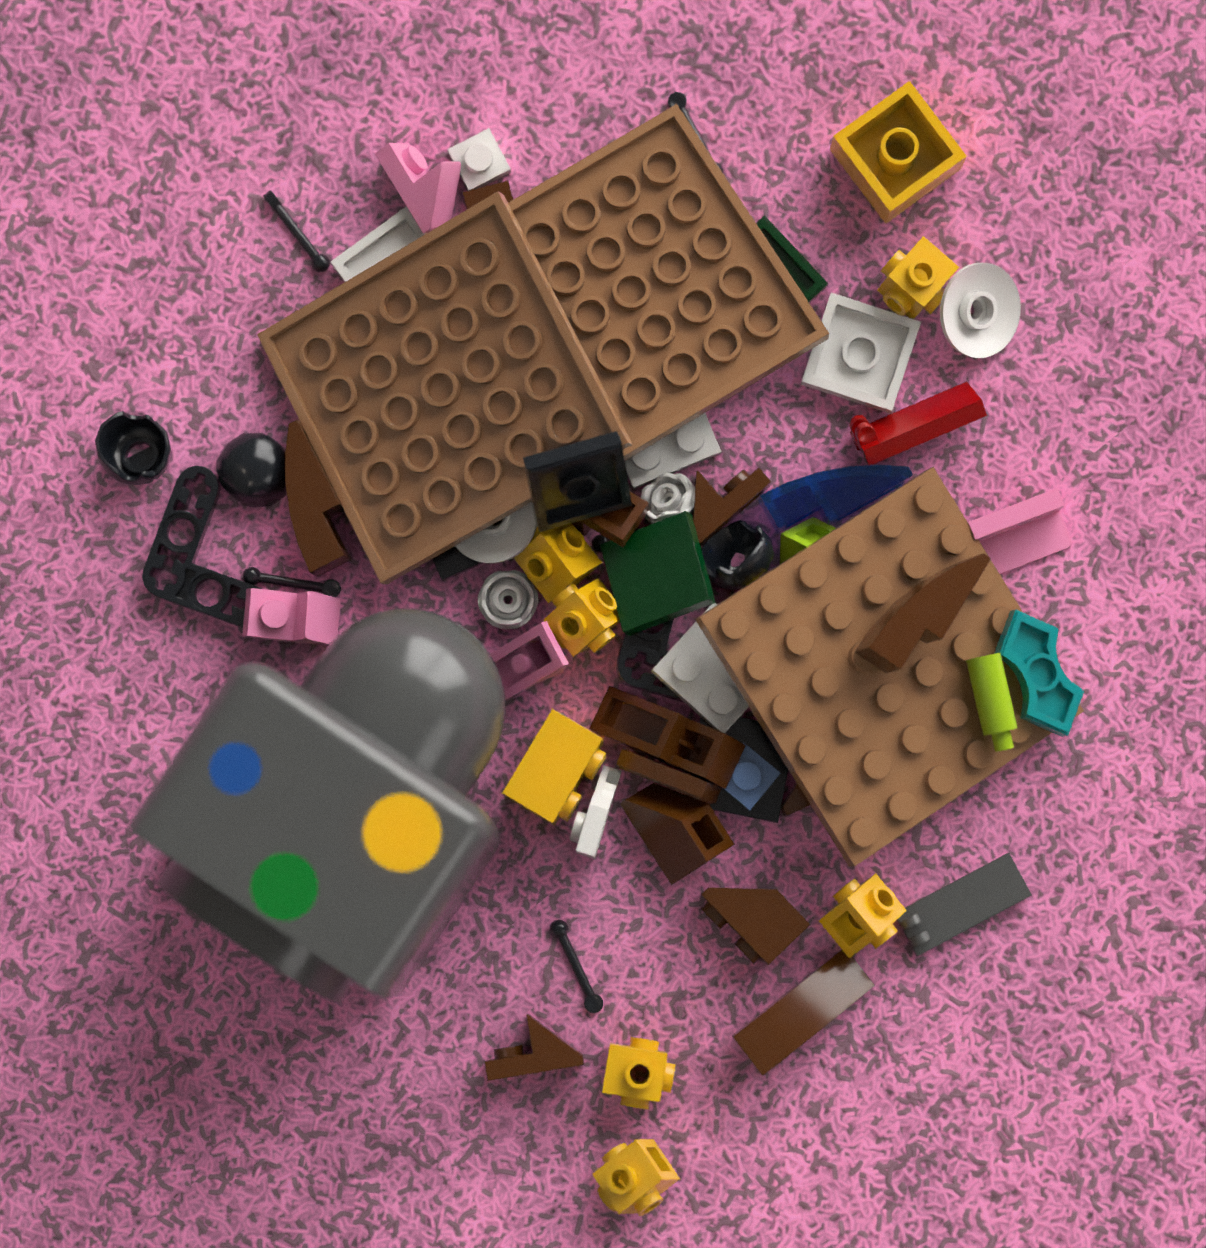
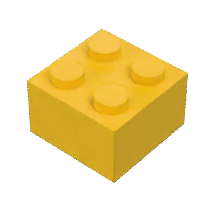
[829,81,967,224]
[502,709,607,826]

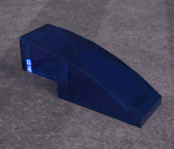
[758,465,913,534]

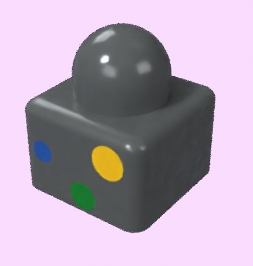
[127,608,505,1004]

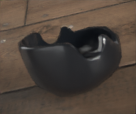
[95,411,172,485]
[216,433,287,508]
[701,520,774,590]

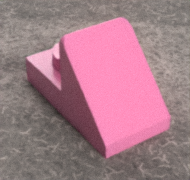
[375,143,461,234]
[242,588,341,646]
[490,621,569,702]

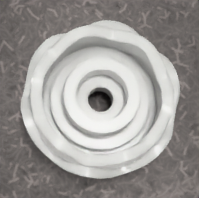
[641,473,695,524]
[478,570,538,629]

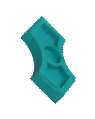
[994,609,1084,737]

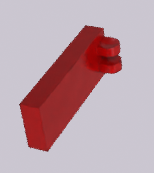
[849,381,987,466]

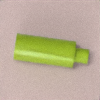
[966,652,1018,752]

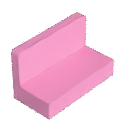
[968,488,1072,574]

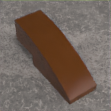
[285,420,352,577]
[854,553,991,673]
[589,686,746,789]
[732,950,875,1076]

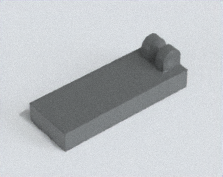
[897,853,1032,956]

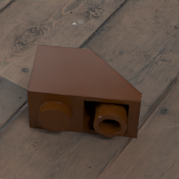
[620,783,735,885]
[701,888,811,965]

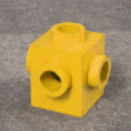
[877,236,959,319]
[514,523,602,603]
[543,578,620,657]
[819,873,907,958]
[602,1037,675,1109]
[592,1139,680,1216]

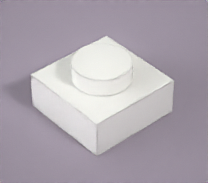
[447,128,511,191]

